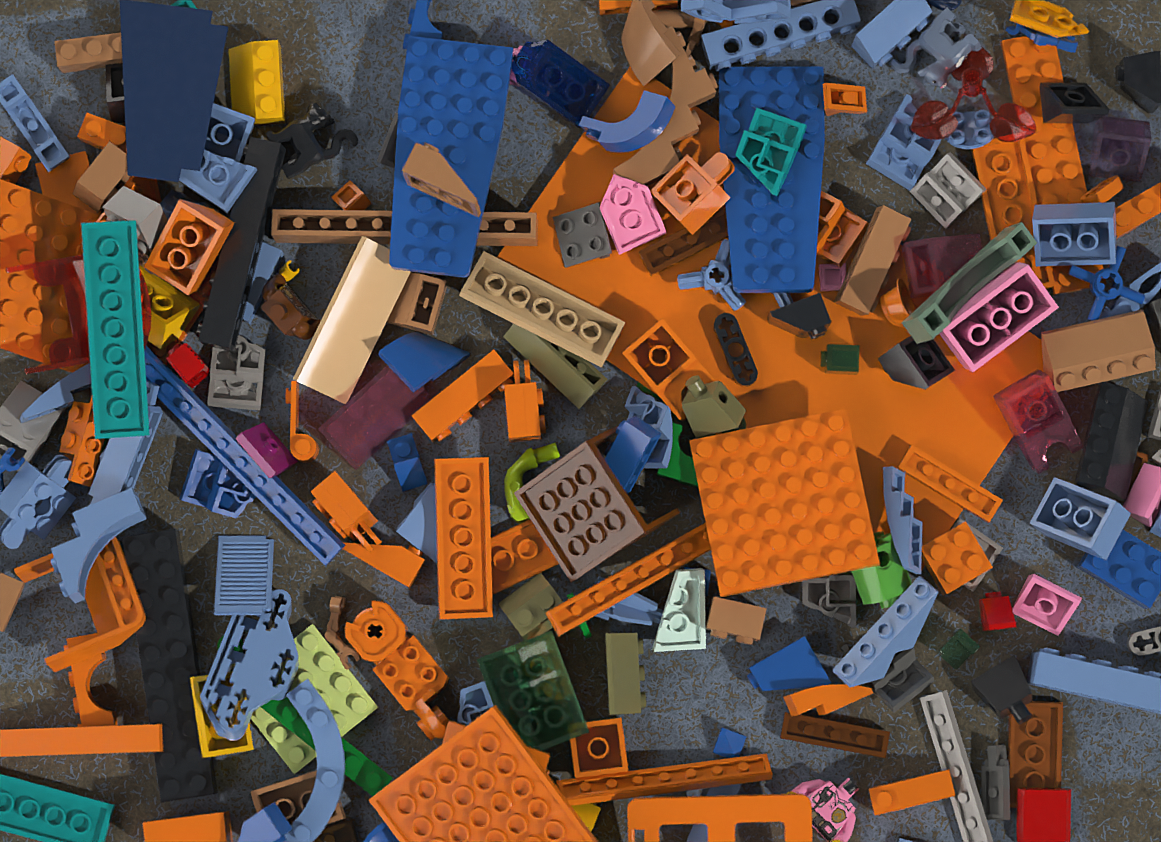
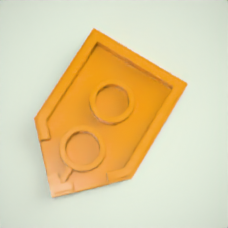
[1009,0,1089,38]

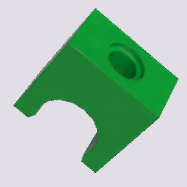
[657,423,699,489]

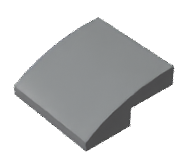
[909,152,986,229]

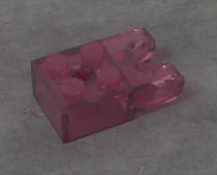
[993,369,1083,475]

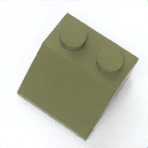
[498,573,563,645]

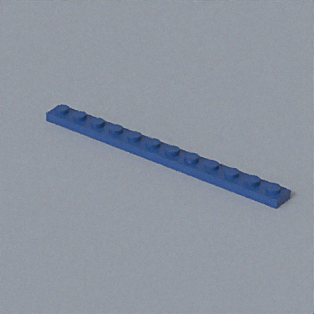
[144,344,346,566]

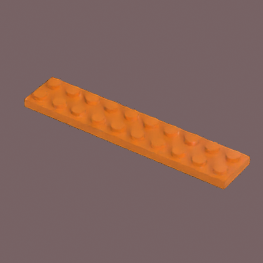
[1001,36,1107,295]

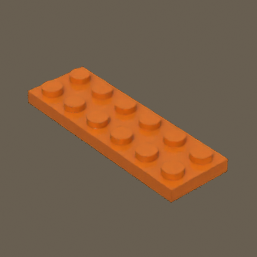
[971,133,1055,289]
[434,457,493,619]

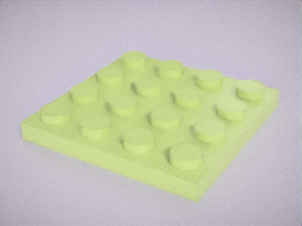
[246,624,379,774]

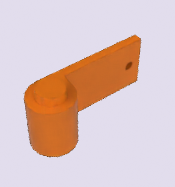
[285,381,319,463]

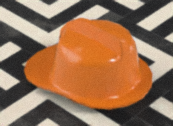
[879,278,917,327]

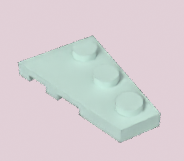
[652,568,706,652]

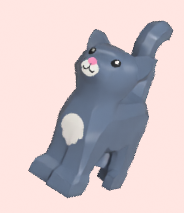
[891,7,982,89]

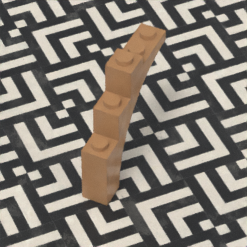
[613,26,718,186]

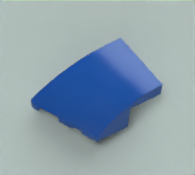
[378,332,470,393]
[179,448,256,518]

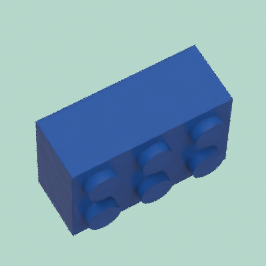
[1076,530,1161,609]

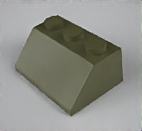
[605,633,646,715]

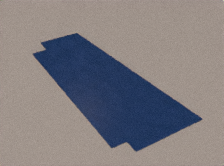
[120,0,228,182]

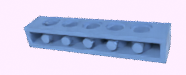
[700,0,861,72]

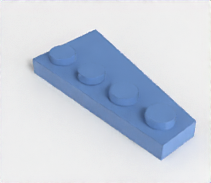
[179,150,257,213]

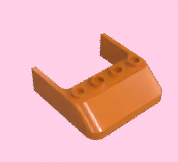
[14,537,146,672]

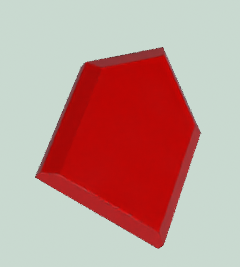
[1016,788,1071,842]

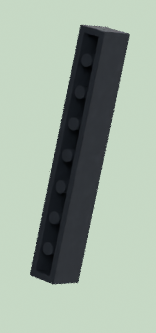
[197,137,286,352]

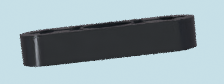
[714,313,758,387]

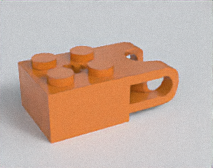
[622,318,716,421]

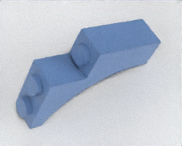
[50,487,147,604]

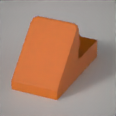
[823,83,867,116]

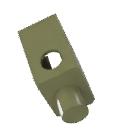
[682,375,746,438]

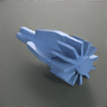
[589,576,664,625]

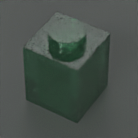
[820,344,859,375]

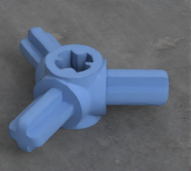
[677,239,746,311]

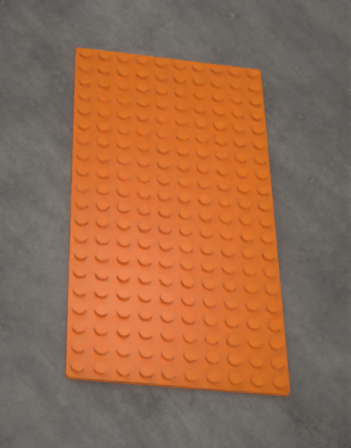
[496,67,1048,571]

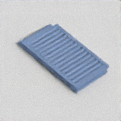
[214,535,274,615]

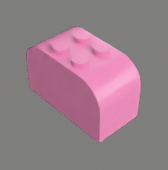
[939,262,1059,372]

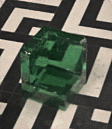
[936,628,980,669]

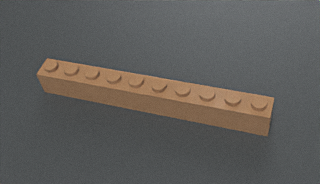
[271,209,538,246]

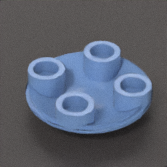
[943,110,996,149]

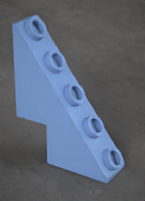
[832,576,938,688]

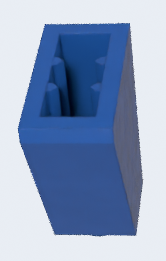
[746,636,831,691]

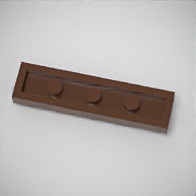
[639,208,728,276]
[780,712,890,758]

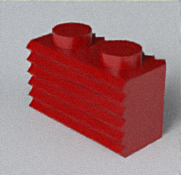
[166,343,210,389]

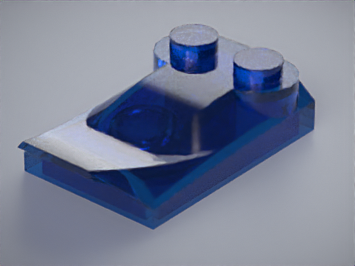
[511,39,610,128]

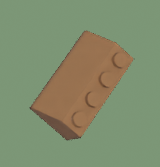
[1041,310,1156,393]

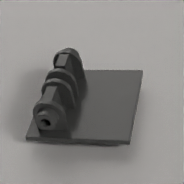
[553,202,612,268]

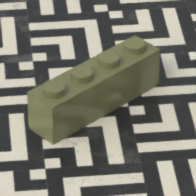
[503,323,608,409]

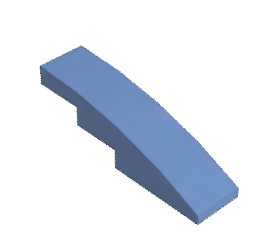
[20,363,91,423]
[883,466,922,574]

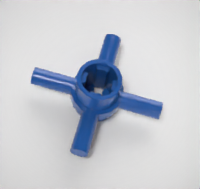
[1068,246,1145,321]

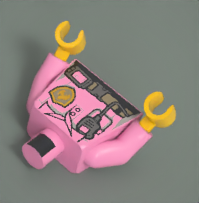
[786,778,859,842]

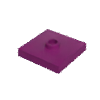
[236,422,298,478]

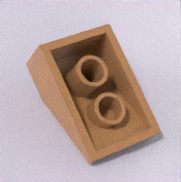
[402,143,481,218]

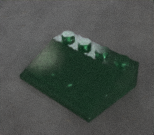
[477,631,589,751]

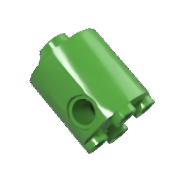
[851,531,912,608]

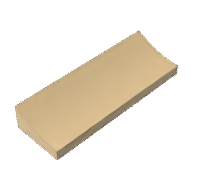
[293,236,411,404]
[459,251,625,368]

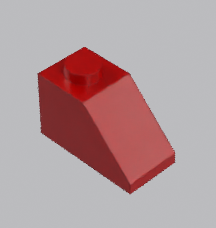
[979,592,1016,631]

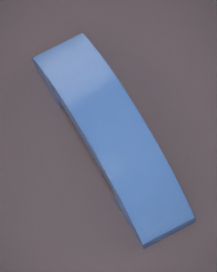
[0,74,70,172]

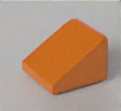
[331,180,371,210]

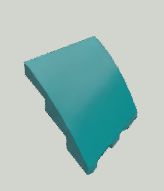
[735,108,807,196]

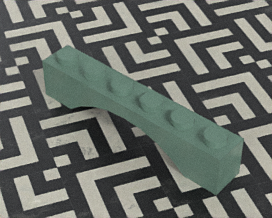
[902,222,1037,344]

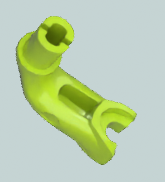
[504,443,560,524]

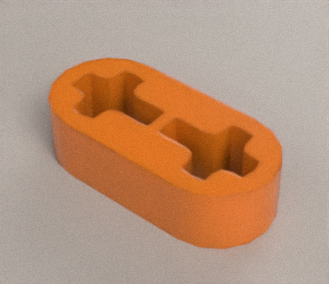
[1080,175,1124,203]

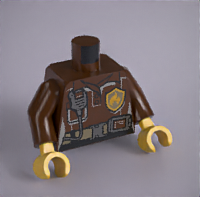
[261,260,321,340]

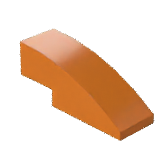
[783,684,873,716]

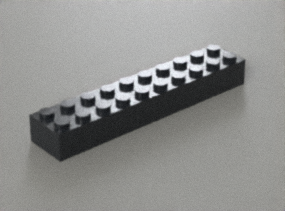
[122,529,218,803]

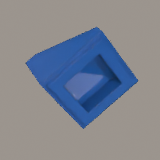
[712,727,747,758]

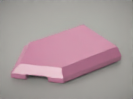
[599,174,667,255]

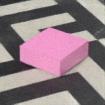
[819,264,846,291]

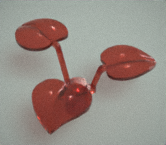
[910,46,1036,142]

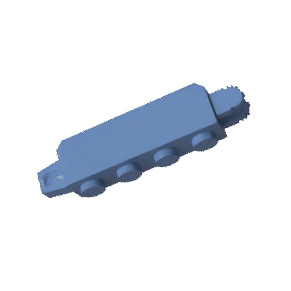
[88,380,163,505]

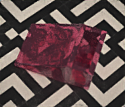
[901,234,982,299]

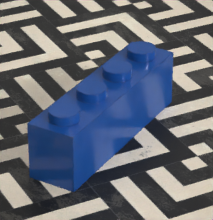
[604,416,662,495]

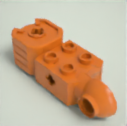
[345,601,450,741]

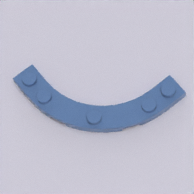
[284,679,345,842]

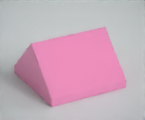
[1123,463,1161,528]
[1012,574,1082,636]

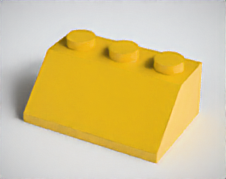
[228,40,285,125]
[139,265,200,349]
[190,671,254,758]

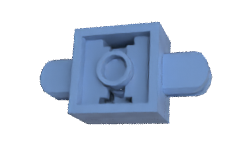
[0,455,76,549]

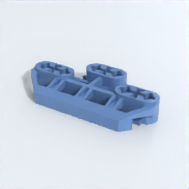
[200,589,299,741]

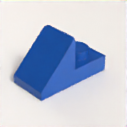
[387,433,428,492]

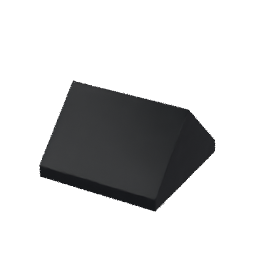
[1039,83,1110,123]

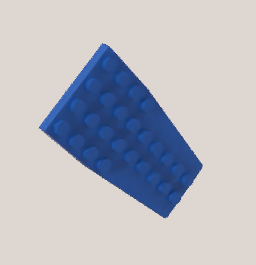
[389,36,514,278]
[719,66,825,293]

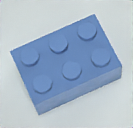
[1030,477,1131,560]

